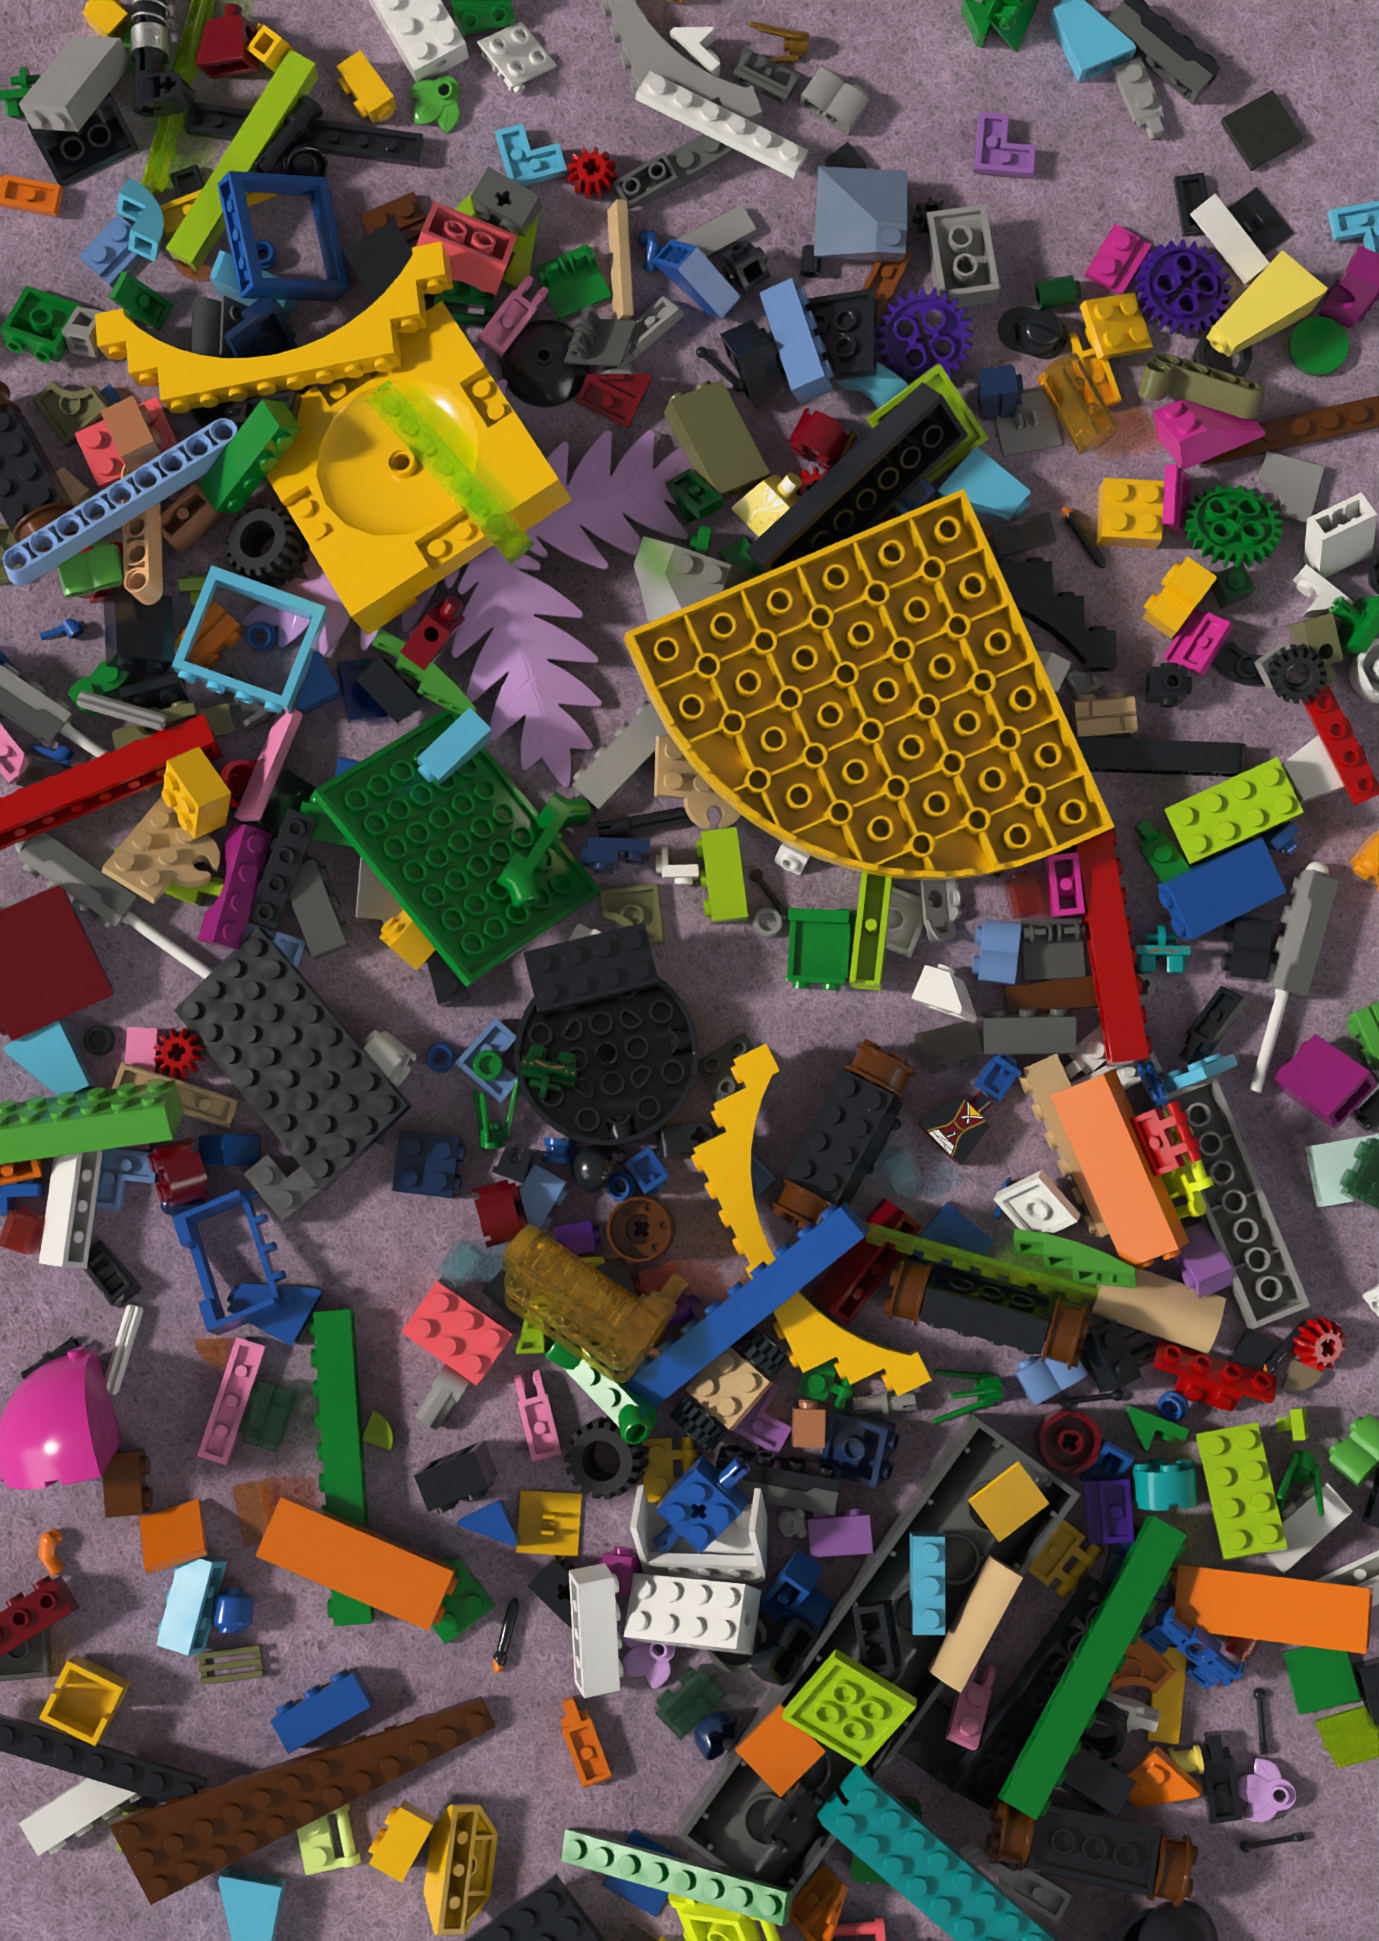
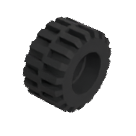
[225,504,309,587]
[564,1416,649,1500]

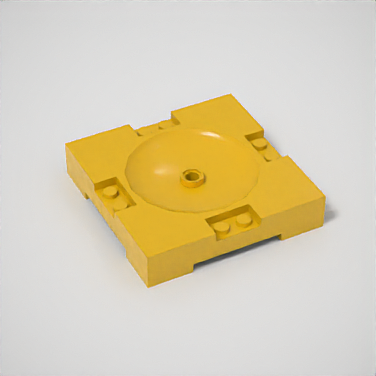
[266,301,572,636]

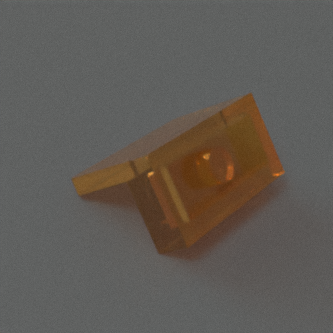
[233,1477,275,1547]

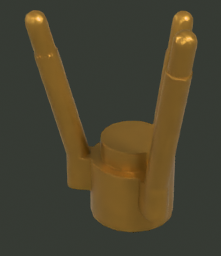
[748,21,809,64]

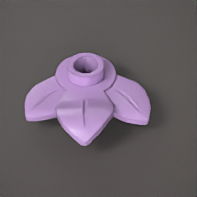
[622,1635,676,1689]
[1236,1758,1296,1822]

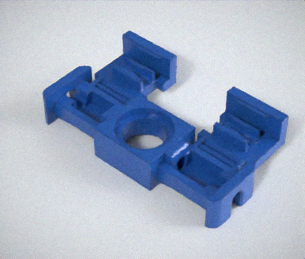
[1140,1607,1245,1690]

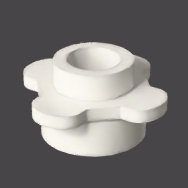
[778,1507,808,1538]

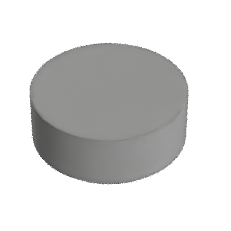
[752,907,783,938]

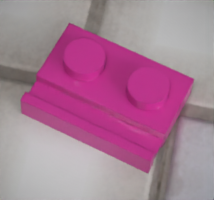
[1084,223,1152,295]
[1162,464,1191,535]
[1163,608,1234,677]

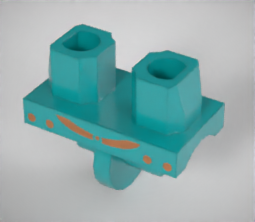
[1135,925,1191,974]

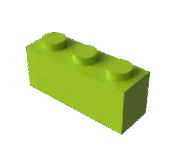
[695,827,748,924]

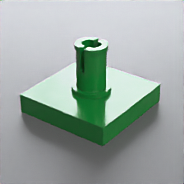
[1328,596,1379,654]

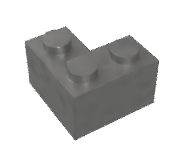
[244,1154,335,1222]

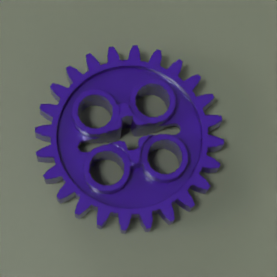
[1134,239,1232,336]
[877,286,974,382]

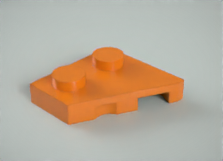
[1127,1746,1203,1808]
[789,1863,848,1941]

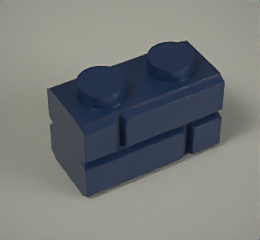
[977,364,1023,421]

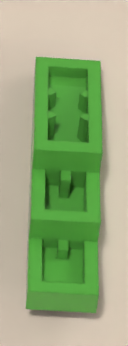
[372,628,476,715]
[1013,1229,1137,1289]

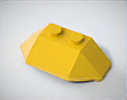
[424,1804,498,1936]

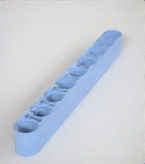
[3,418,238,586]

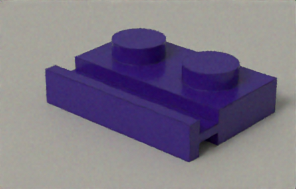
[1083,1477,1134,1545]

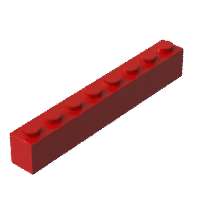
[0,714,223,850]
[1071,828,1152,1067]

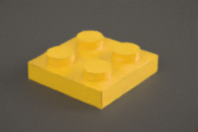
[1080,292,1153,361]

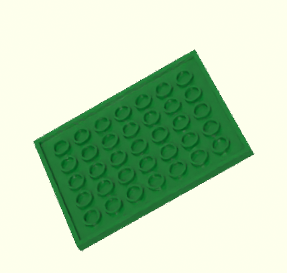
[312,709,602,987]

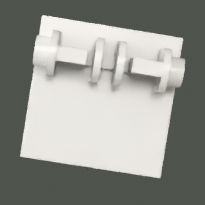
[477,21,557,94]

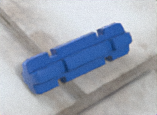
[1137,1060,1169,1107]

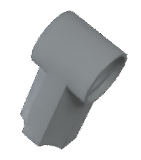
[415,1364,471,1430]

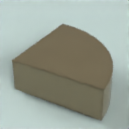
[1281,1359,1323,1391]

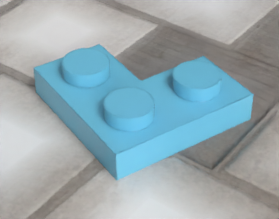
[495,123,568,186]
[1328,201,1379,254]
[1162,1053,1238,1093]

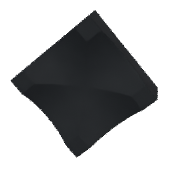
[898,1699,967,1785]

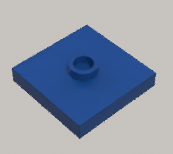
[908,1202,995,1272]

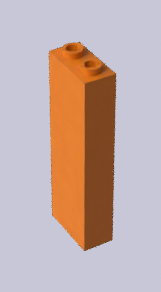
[1051,1069,1189,1270]
[255,1494,459,1631]
[1169,1564,1374,1654]

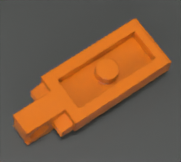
[0,174,64,218]
[560,1695,613,1788]

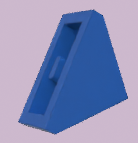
[296,651,343,715]
[199,1134,260,1166]
[1079,1438,1135,1482]
[457,1500,521,1547]

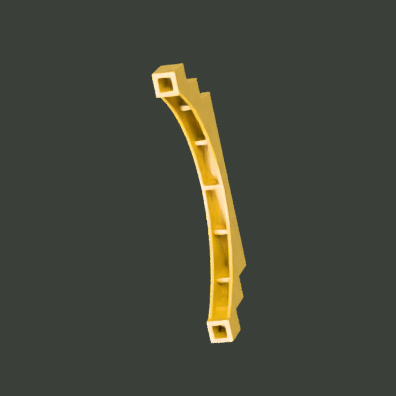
[95,241,453,414]
[691,1043,931,1396]

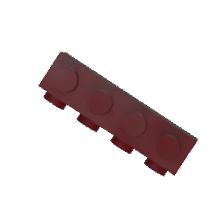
[810,1198,922,1326]
[0,1575,80,1657]

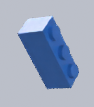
[270,1668,374,1754]

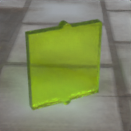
[1314,1705,1379,1769]

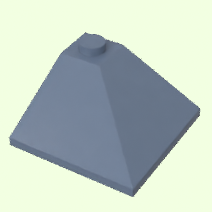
[813,166,907,262]

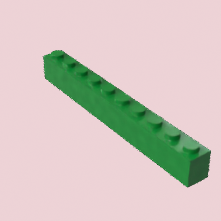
[309,1308,375,1626]
[998,1516,1187,1820]

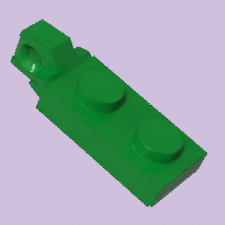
[1134,819,1190,882]

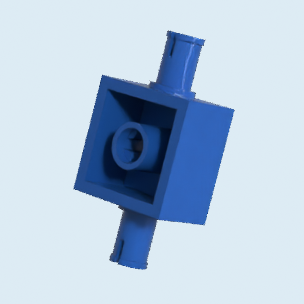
[653,1455,750,1554]

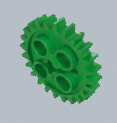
[1183,483,1283,569]

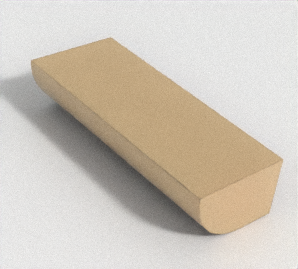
[1091,1266,1226,1354]
[928,1555,1023,1693]

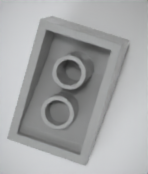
[926,204,1000,308]

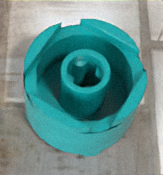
[1133,1458,1198,1511]

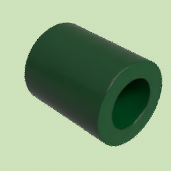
[1035,275,1081,310]

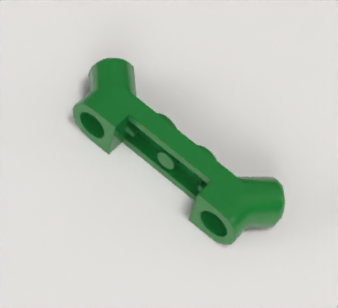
[496,791,592,909]
[544,1331,657,1445]

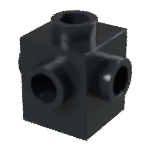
[722,240,771,292]
[1145,662,1192,708]

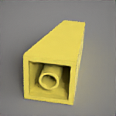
[1206,250,1328,357]

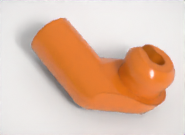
[38,1528,65,1577]

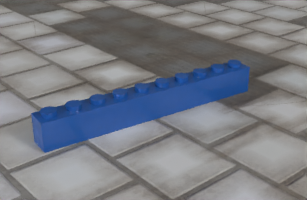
[620,1201,870,1408]

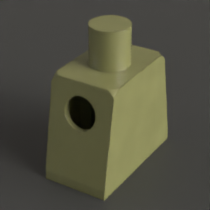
[1288,613,1343,684]

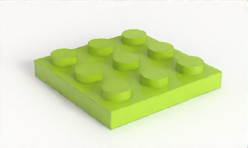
[866,364,989,483]
[782,1649,917,1767]

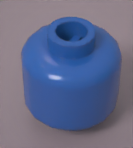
[212,1588,254,1633]

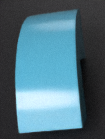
[116,177,164,262]
[837,362,909,409]

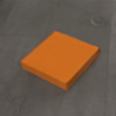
[139,1498,208,1574]
[735,1703,826,1798]

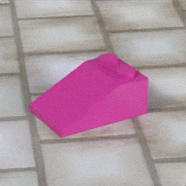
[1153,399,1265,470]

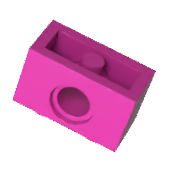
[1044,852,1085,918]

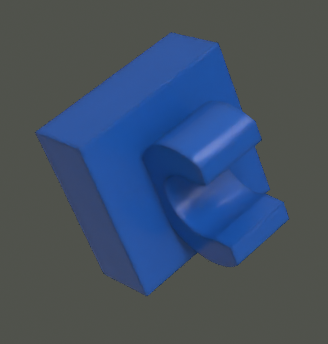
[1258,821,1299,856]

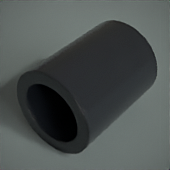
[800,245,822,278]

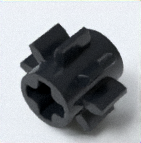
[912,197,944,234]

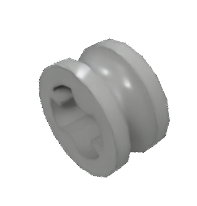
[1135,974,1155,1002]

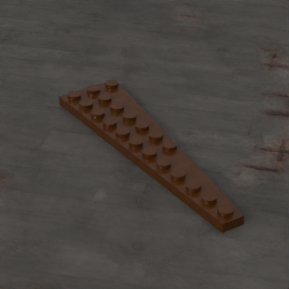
[109,1696,496,1905]

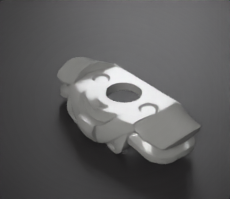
[920,879,962,944]

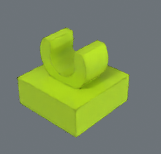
[179,574,208,605]
[1276,1406,1309,1441]

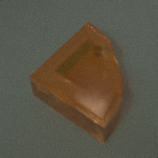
[173,260,211,282]
[195,1337,228,1369]

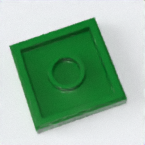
[1282,1646,1360,1715]

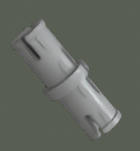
[853,1391,917,1416]

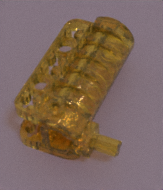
[503,1223,688,1383]

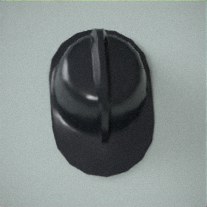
[997,306,1068,360]

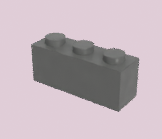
[289,859,352,960]
[981,1007,1076,1055]

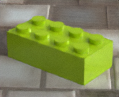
[1164,757,1304,866]
[1195,1422,1288,1562]

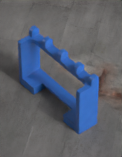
[172,1189,295,1336]

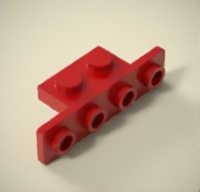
[1301,685,1379,805]
[1154,1341,1277,1412]

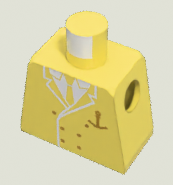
[731,472,802,537]

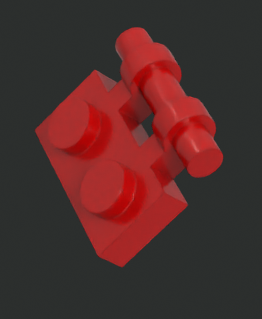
[1130,1100,1203,1177]

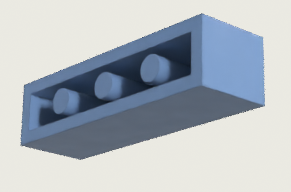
[759,278,834,404]

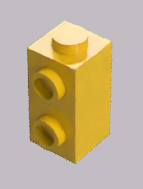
[336,50,397,124]

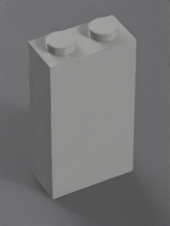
[19,36,132,132]

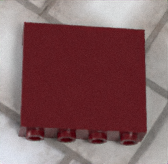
[0,882,114,1041]

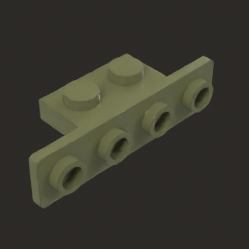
[112,701,235,750]

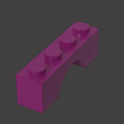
[1318,245,1379,329]
[198,824,272,950]

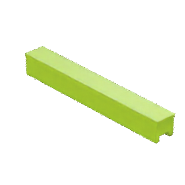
[166,49,319,272]
[849,873,893,991]

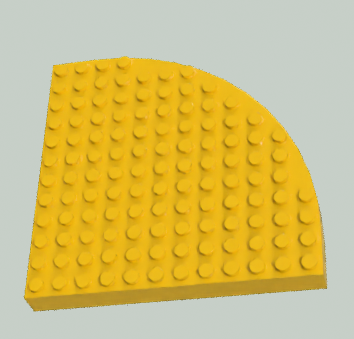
[623,489,1115,881]

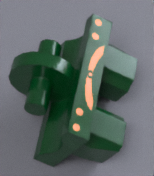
[520,1044,577,1098]

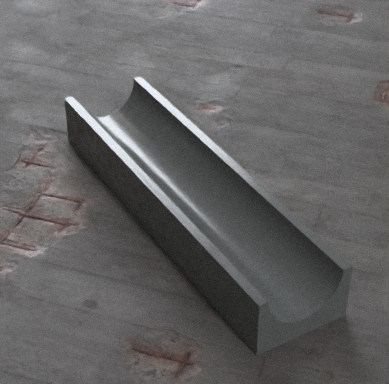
[678,1413,1081,1902]

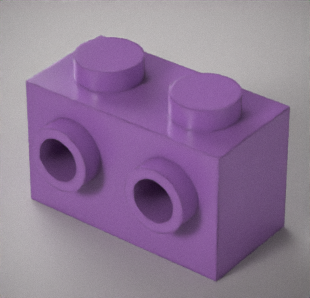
[1170,1221,1233,1298]
[806,1507,873,1558]

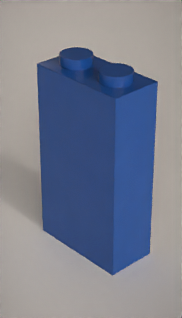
[1157,837,1287,940]

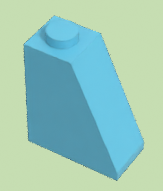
[1050,0,1136,83]
[209,250,298,321]
[935,446,1031,521]
[417,707,492,785]
[3,1020,96,1096]
[218,1868,286,1941]

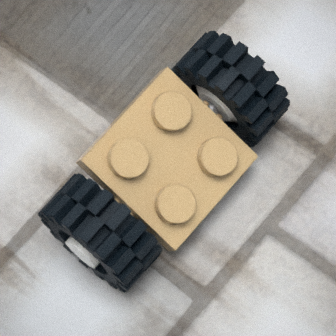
[669,1327,790,1452]

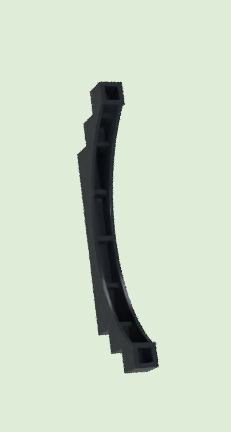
[996,557,1117,672]

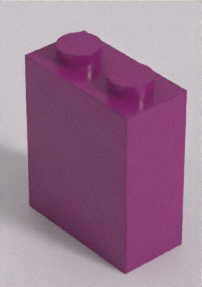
[1274,1034,1377,1130]

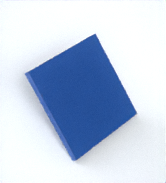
[602,1829,685,1917]

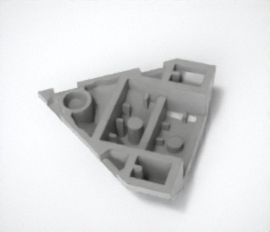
[634,536,756,622]

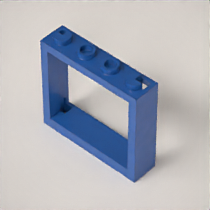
[217,171,350,302]

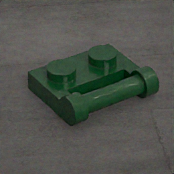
[434,280,494,329]

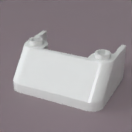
[630,1485,767,1584]

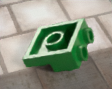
[1,285,82,363]
[432,1555,496,1644]

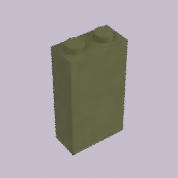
[663,379,770,501]

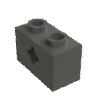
[470,167,542,237]

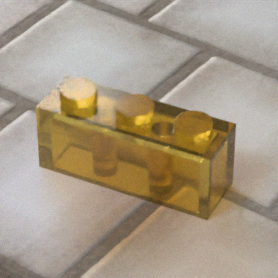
[1036,353,1120,455]

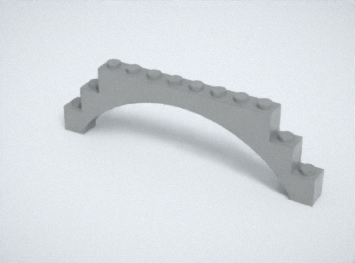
[600,0,763,125]

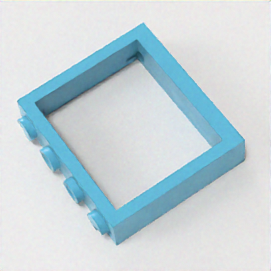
[172,565,329,714]

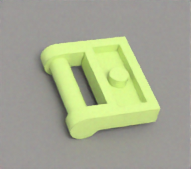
[297,1803,361,1875]

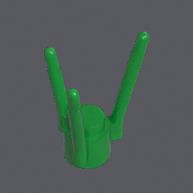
[472,1077,520,1149]
[933,1369,1003,1424]
[1277,1450,1324,1516]

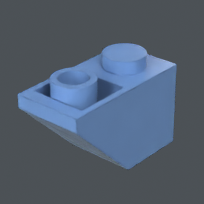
[519,1164,569,1236]

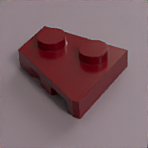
[575,374,654,429]

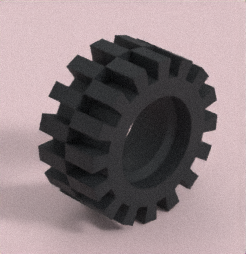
[1268,644,1327,704]

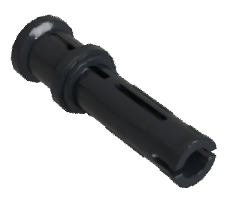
[253,95,323,174]

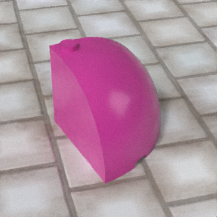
[0,1346,123,1489]

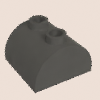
[190,296,227,358]

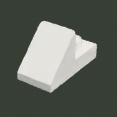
[670,27,720,77]
[1293,564,1353,617]

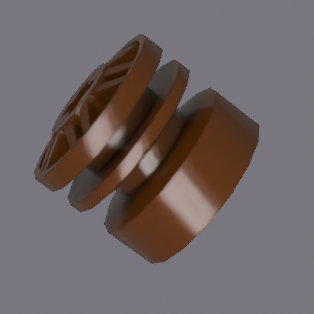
[606,1197,676,1262]

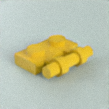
[642,1436,697,1502]
[1027,1519,1102,1599]

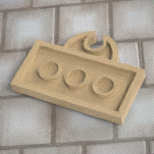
[654,735,741,830]
[102,796,220,904]

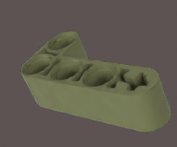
[1138,353,1266,419]

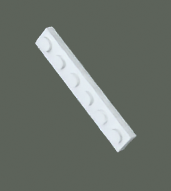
[635,71,808,179]

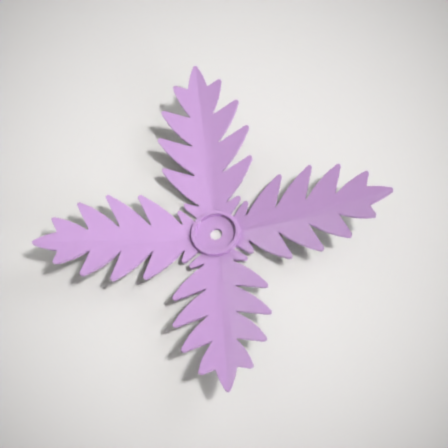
[241,347,694,788]

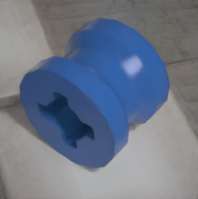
[542,1138,575,1165]

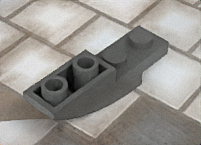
[613,134,734,209]

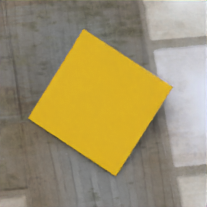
[968,1461,1049,1542]
[516,1490,582,1557]

